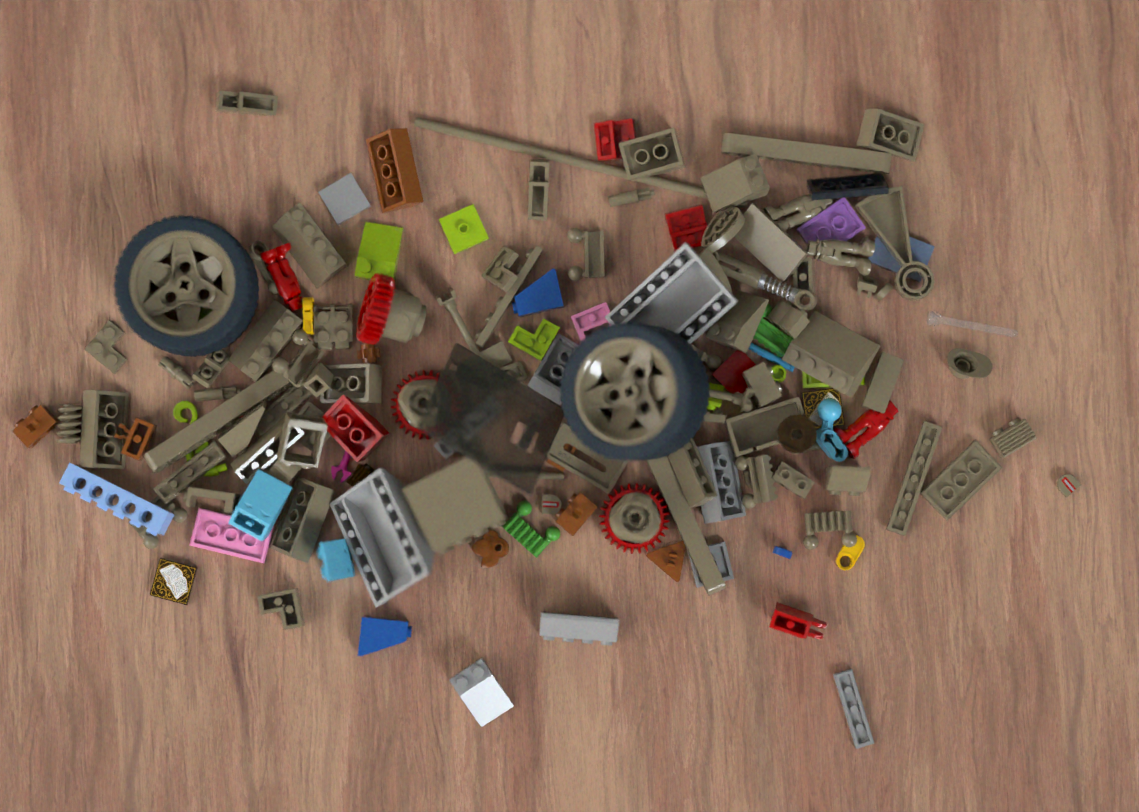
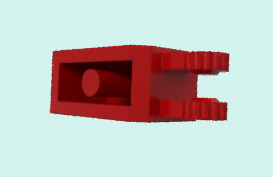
[769,602,827,639]

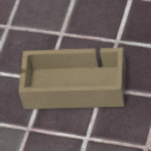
[725,397,804,457]

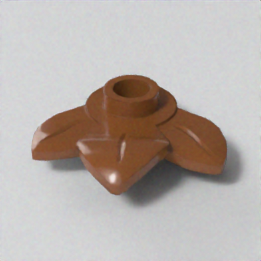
[471,530,509,568]

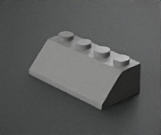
[697,441,746,524]
[539,612,619,645]

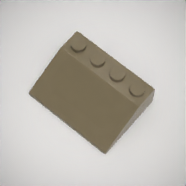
[782,311,880,397]

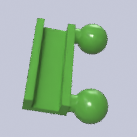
[753,303,794,357]
[503,500,561,558]

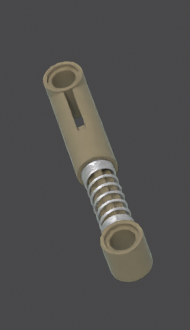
[713,250,817,310]

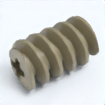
[56,404,83,444]

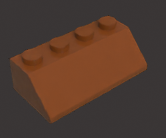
[366,128,424,213]

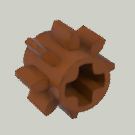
[356,344,380,364]

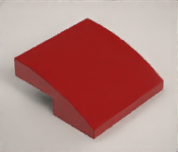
[594,118,636,161]
[665,204,708,252]
[712,350,756,394]

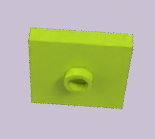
[439,204,489,255]

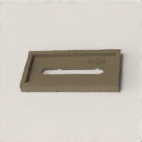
[543,422,628,494]

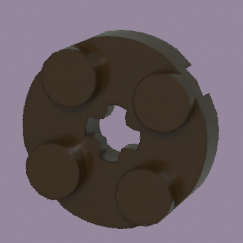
[777,415,817,453]

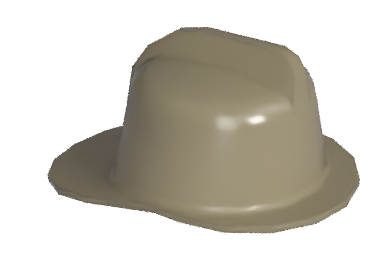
[947,348,993,379]

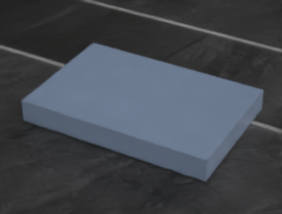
[868,236,935,282]

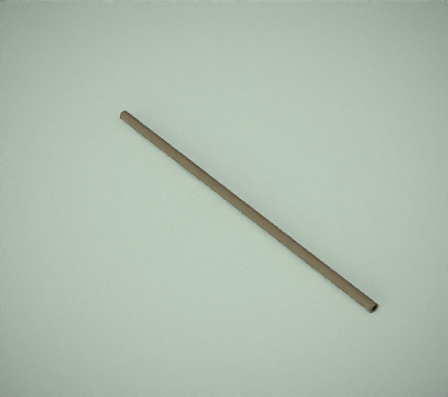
[414,117,748,209]

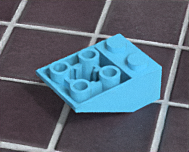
[228,469,293,541]
[317,539,355,582]

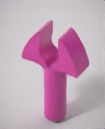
[331,450,352,483]

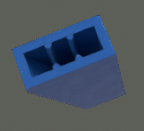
[512,269,564,317]
[358,617,412,656]

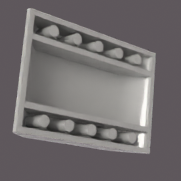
[605,242,738,344]
[330,468,435,607]

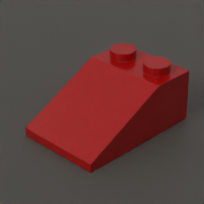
[321,394,390,463]

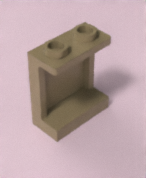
[183,487,240,513]

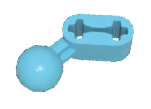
[816,398,848,462]

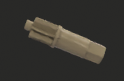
[608,188,655,207]
[194,386,241,401]

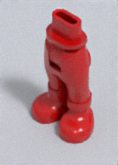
[259,242,303,312]
[833,400,899,459]

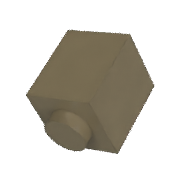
[303,362,334,397]

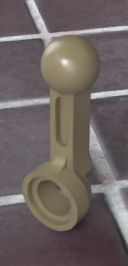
[249,241,278,293]

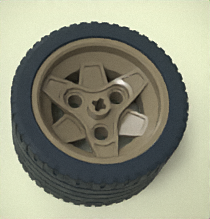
[114,215,259,357]
[560,322,710,461]

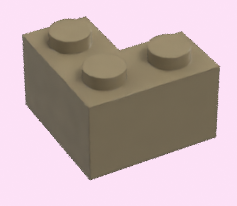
[741,362,783,409]
[257,588,305,630]

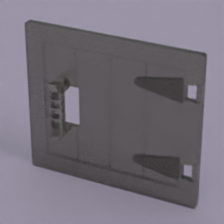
[417,343,564,495]

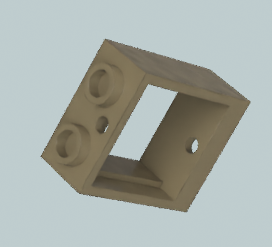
[277,413,327,469]

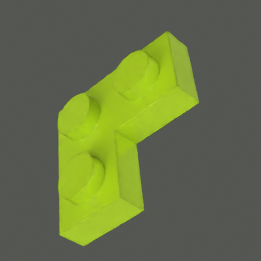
[508,318,560,361]

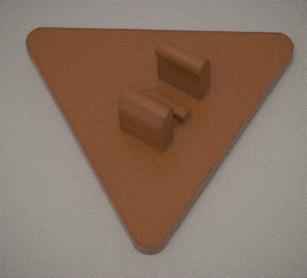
[646,541,686,582]

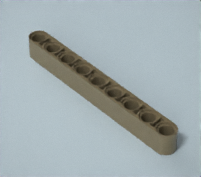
[721,133,892,174]
[144,364,293,473]
[646,456,726,596]

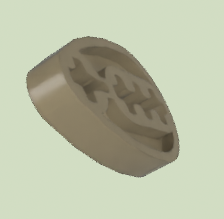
[701,207,745,253]

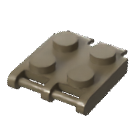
[314,304,353,350]

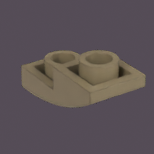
[192,349,231,388]

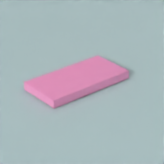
[189,508,274,564]

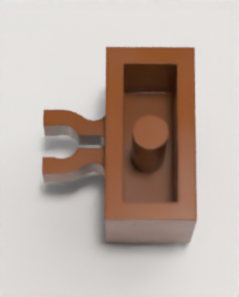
[12,405,60,449]
[114,418,157,461]
[555,492,597,536]

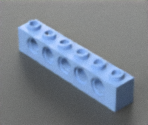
[59,463,174,536]

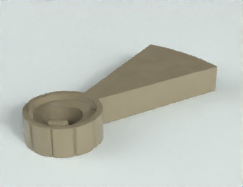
[855,186,934,301]

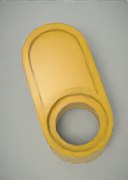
[303,297,314,335]
[836,535,865,570]

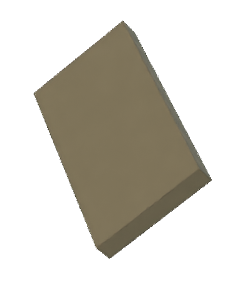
[734,203,809,283]
[920,440,1002,521]

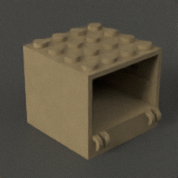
[403,454,509,555]

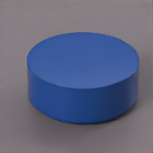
[772,546,793,559]

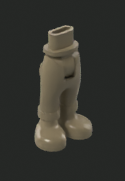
[763,194,833,231]
[806,239,875,276]

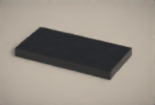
[807,173,889,200]

